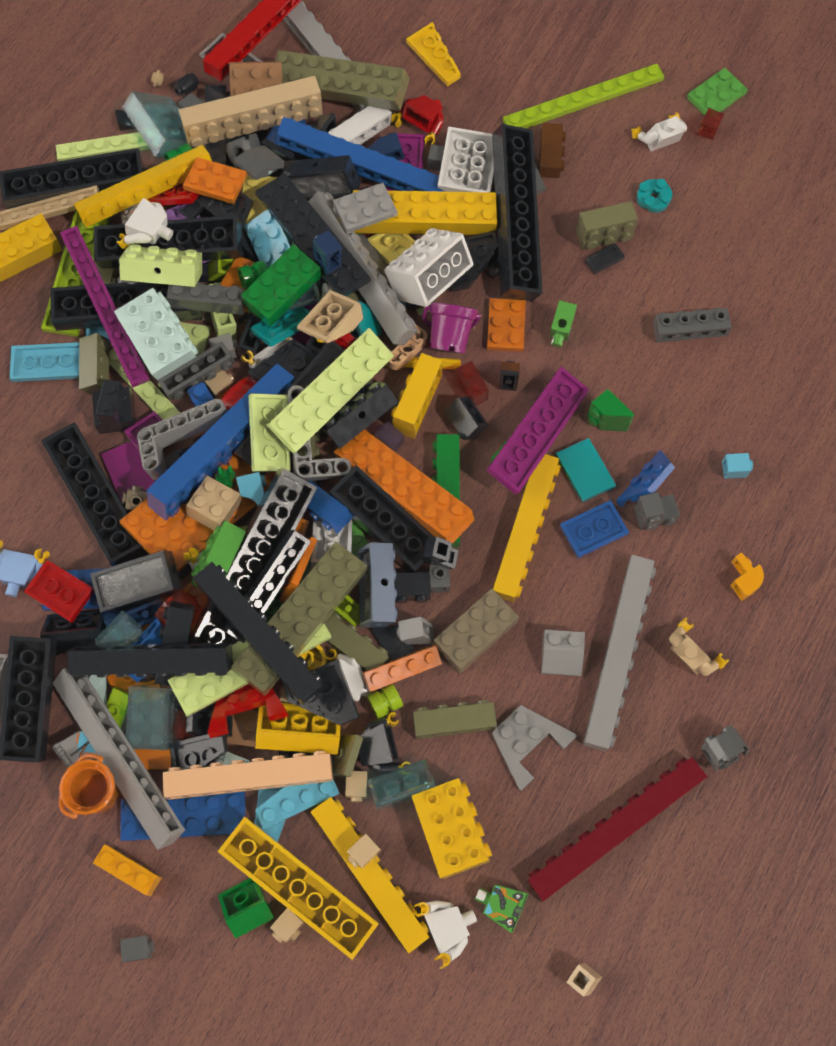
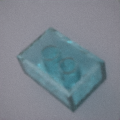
[126,685,174,750]

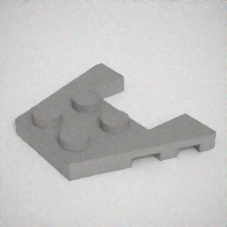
[492,705,577,792]

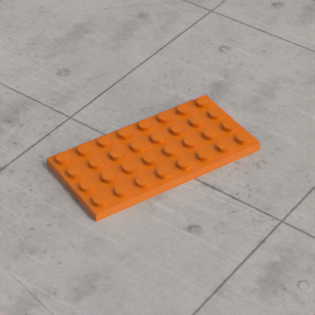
[120,454,276,572]

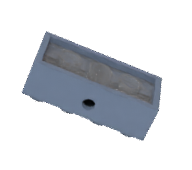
[358,542,398,628]

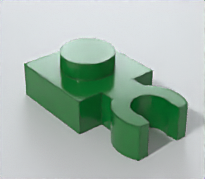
[215,465,236,488]

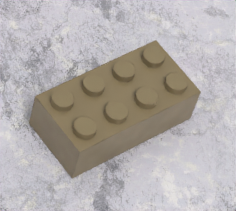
[433,589,519,674]

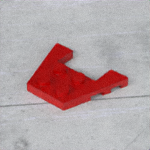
[208,684,288,738]

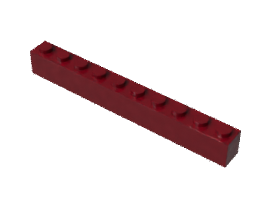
[526,757,708,902]

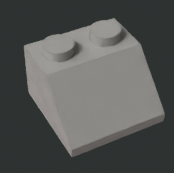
[541,630,585,677]

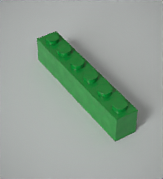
[433,434,460,548]

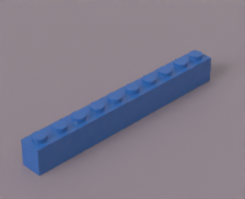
[275,117,446,192]

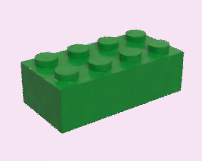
[241,244,321,327]

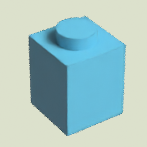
[722,453,753,479]

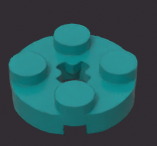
[636,178,672,213]

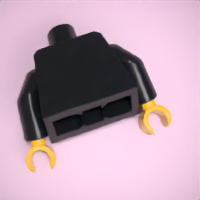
[356,712,411,775]

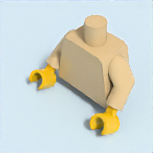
[669,618,729,676]

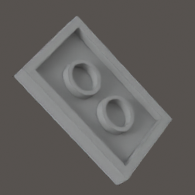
[333,183,397,233]

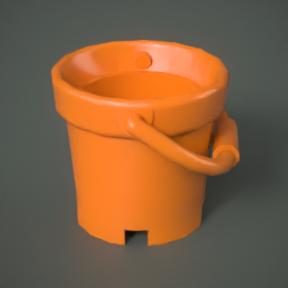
[58,753,119,819]

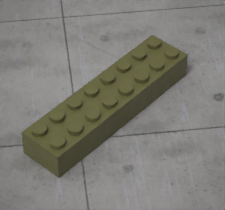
[275,50,410,111]
[231,541,367,696]

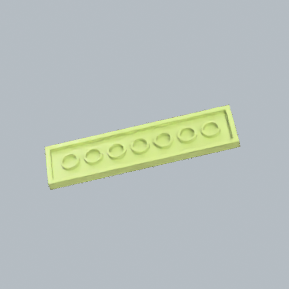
[267,328,394,454]
[168,624,332,717]

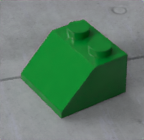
[587,389,634,432]
[218,878,274,939]

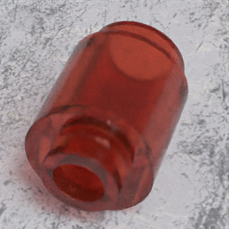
[171,709,191,740]

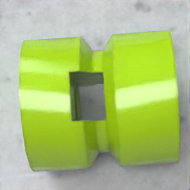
[367,684,403,719]

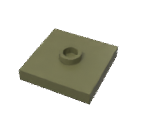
[332,735,363,777]

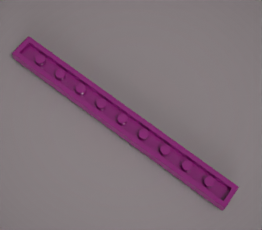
[60,226,150,388]

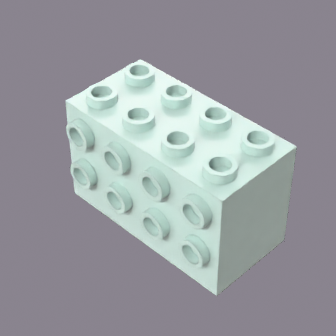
[114,288,199,380]

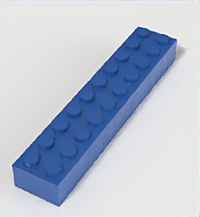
[147,364,294,520]

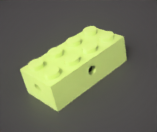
[119,244,202,287]

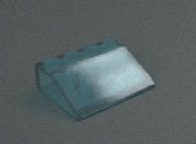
[122,91,204,158]

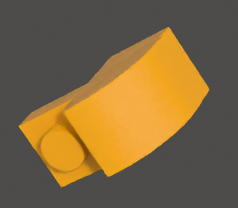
[730,553,764,601]

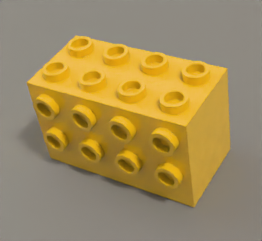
[412,778,492,879]

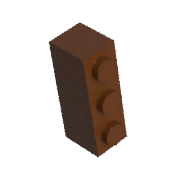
[539,123,566,178]

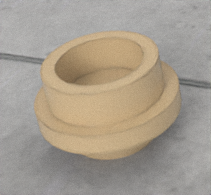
[151,70,164,87]

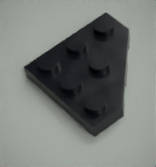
[451,231,498,292]
[282,660,360,725]

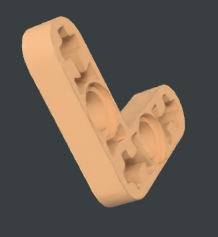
[388,324,428,370]

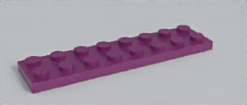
[486,366,589,495]

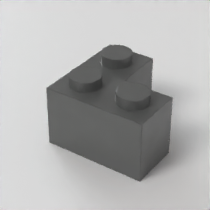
[633,492,680,531]

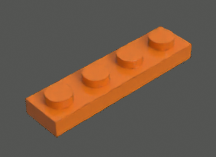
[362,645,442,692]

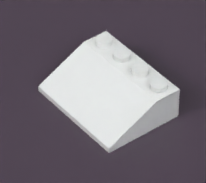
[437,126,494,192]

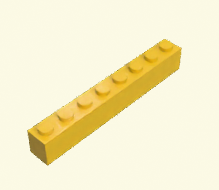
[74,145,212,227]
[493,454,561,603]
[311,797,430,953]

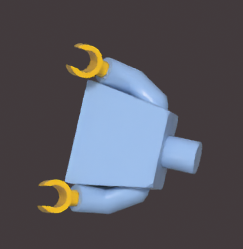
[0,540,50,598]

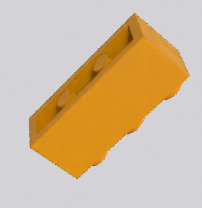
[93,844,162,896]

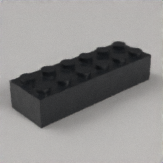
[329,465,434,573]
[0,636,57,763]

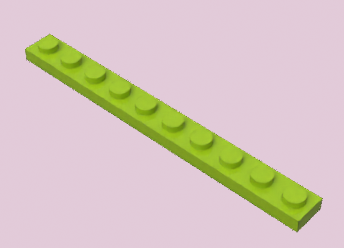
[503,64,664,128]

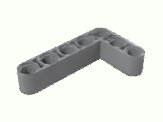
[287,385,351,481]
[137,399,228,480]

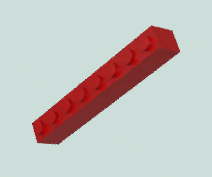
[203,0,302,82]

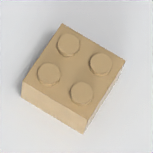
[186,476,241,530]

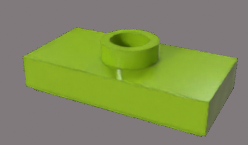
[106,687,133,729]

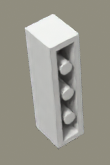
[328,106,392,144]

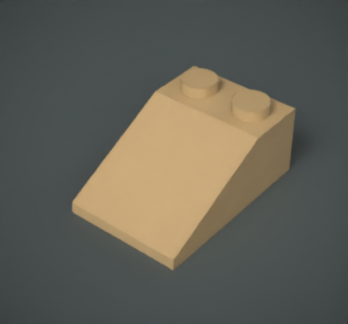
[297,290,363,343]

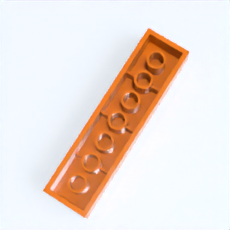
[334,429,474,544]

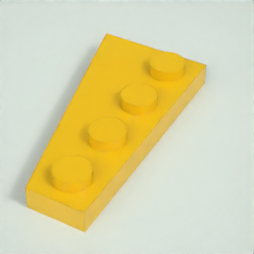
[406,22,461,87]

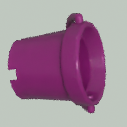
[422,302,481,354]

